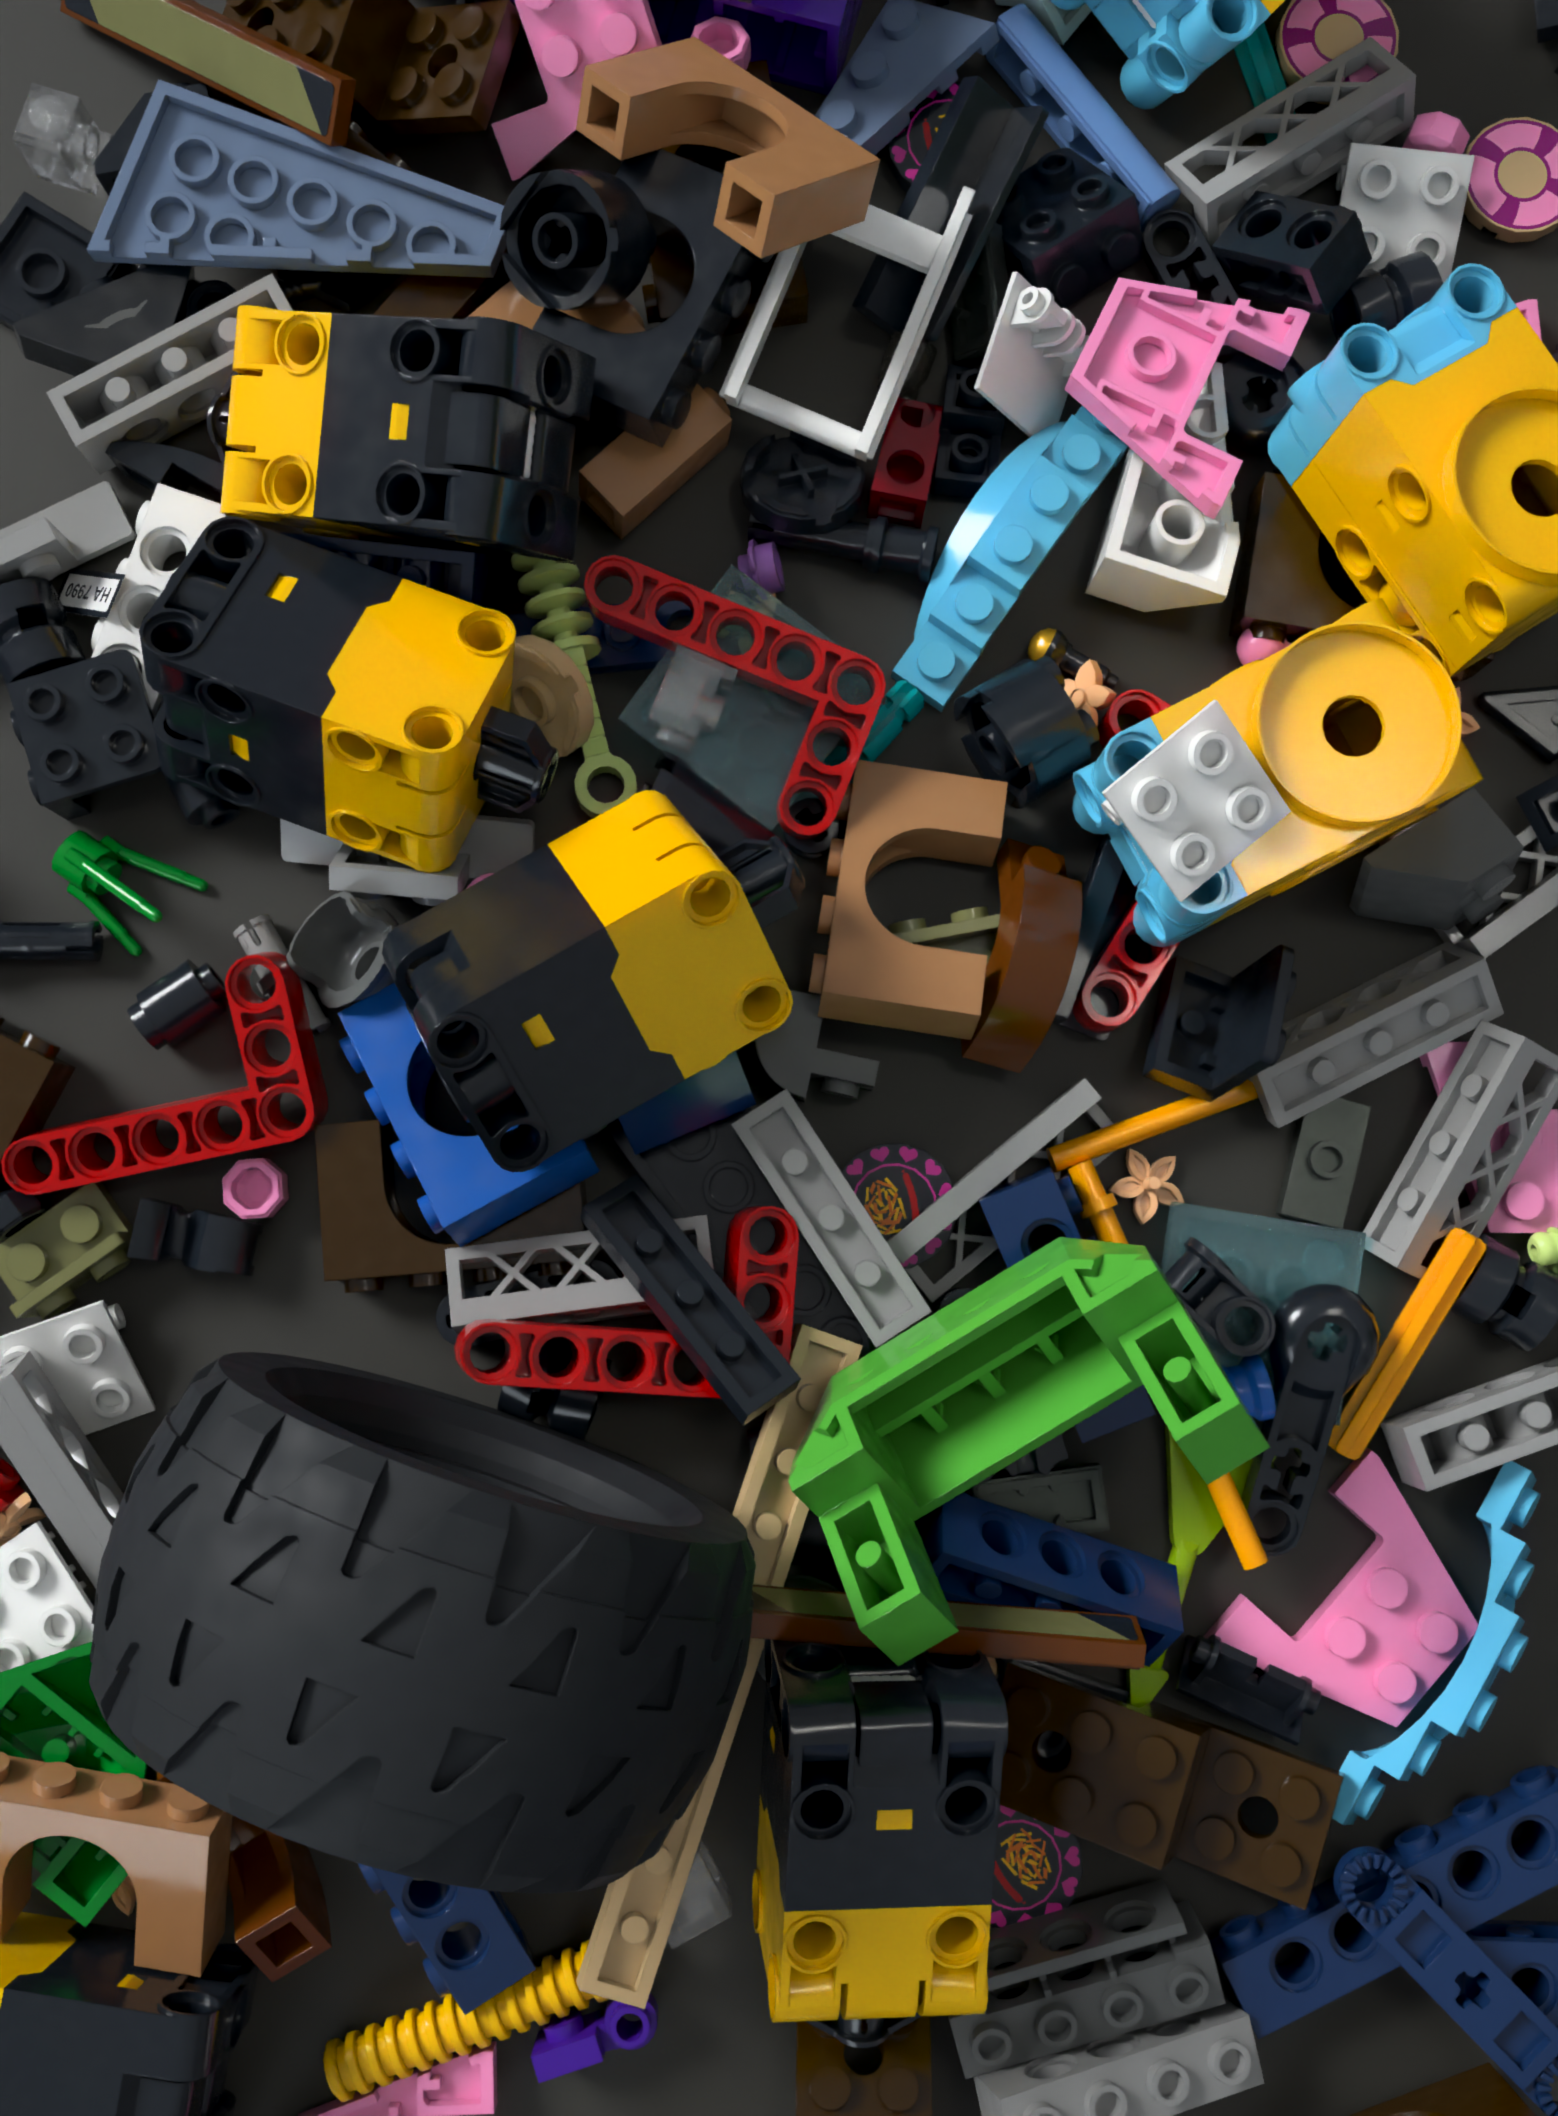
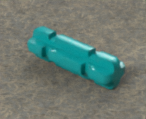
[823,680,924,783]

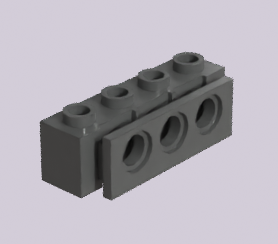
[948,1879,1226,2079]

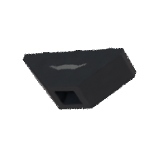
[13,264,195,376]

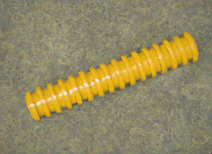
[323,1940,608,2102]

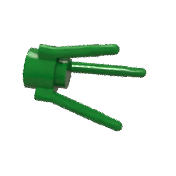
[52,830,208,956]

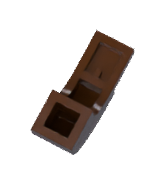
[961,838,1082,1073]
[157,1772,332,1983]

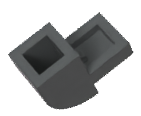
[755,989,880,1102]

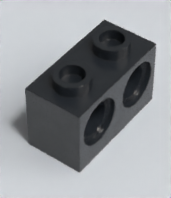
[1212,190,1372,315]

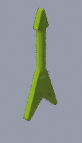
[1126,1424,1277,1708]

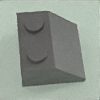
[1349,787,1524,930]

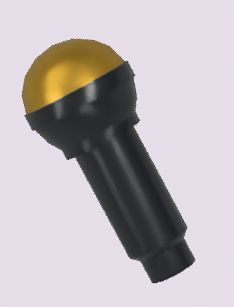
[1027,628,1119,690]

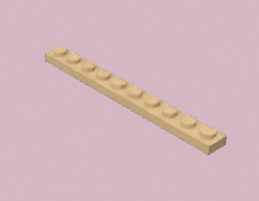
[576,1323,863,2009]

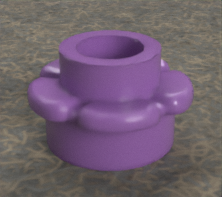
[738,539,785,602]

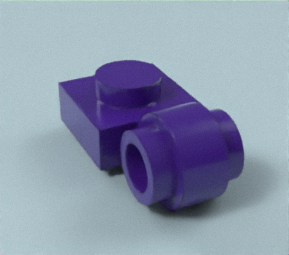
[531,1993,659,2083]

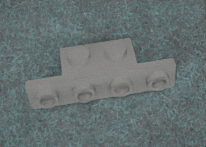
[0,481,136,585]
[280,815,535,906]

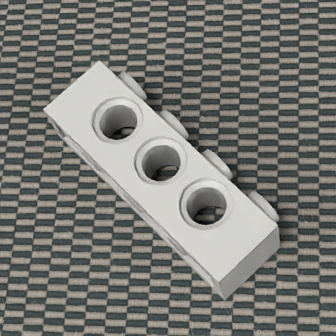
[91,483,230,719]

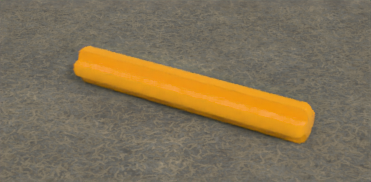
[1328,1227,1487,1460]

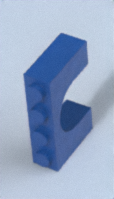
[337,983,600,1247]

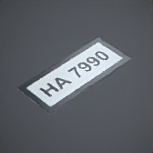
[58,568,126,619]

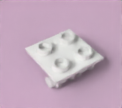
[1336,143,1475,283]
[974,272,1089,437]
[1101,700,1291,902]
[0,1300,156,1435]
[0,1521,94,1672]

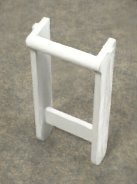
[719,133,976,462]

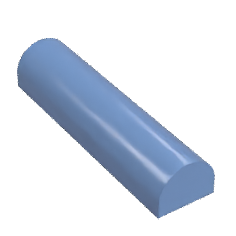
[986,4,1181,233]

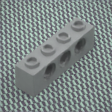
[46,273,293,475]
[1381,1357,1558,1492]
[973,1998,1264,2116]

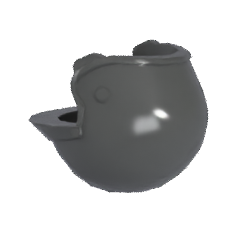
[286,891,399,1008]

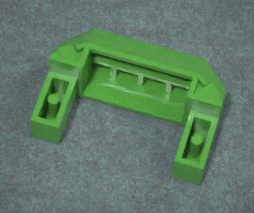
[788,1237,1271,1667]

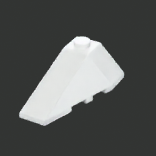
[1085,362,1241,612]

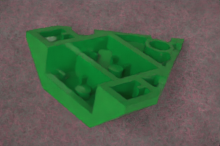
[0,1642,148,1928]

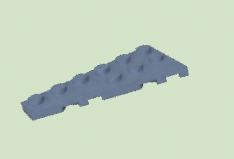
[87,79,506,278]

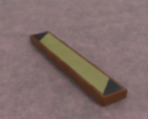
[60,0,356,147]
[750,1585,1147,1670]

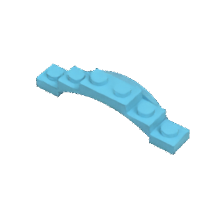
[891,406,1129,712]
[1333,1461,1541,1825]

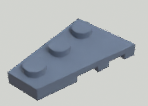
[815,0,999,155]

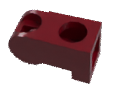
[867,397,943,529]

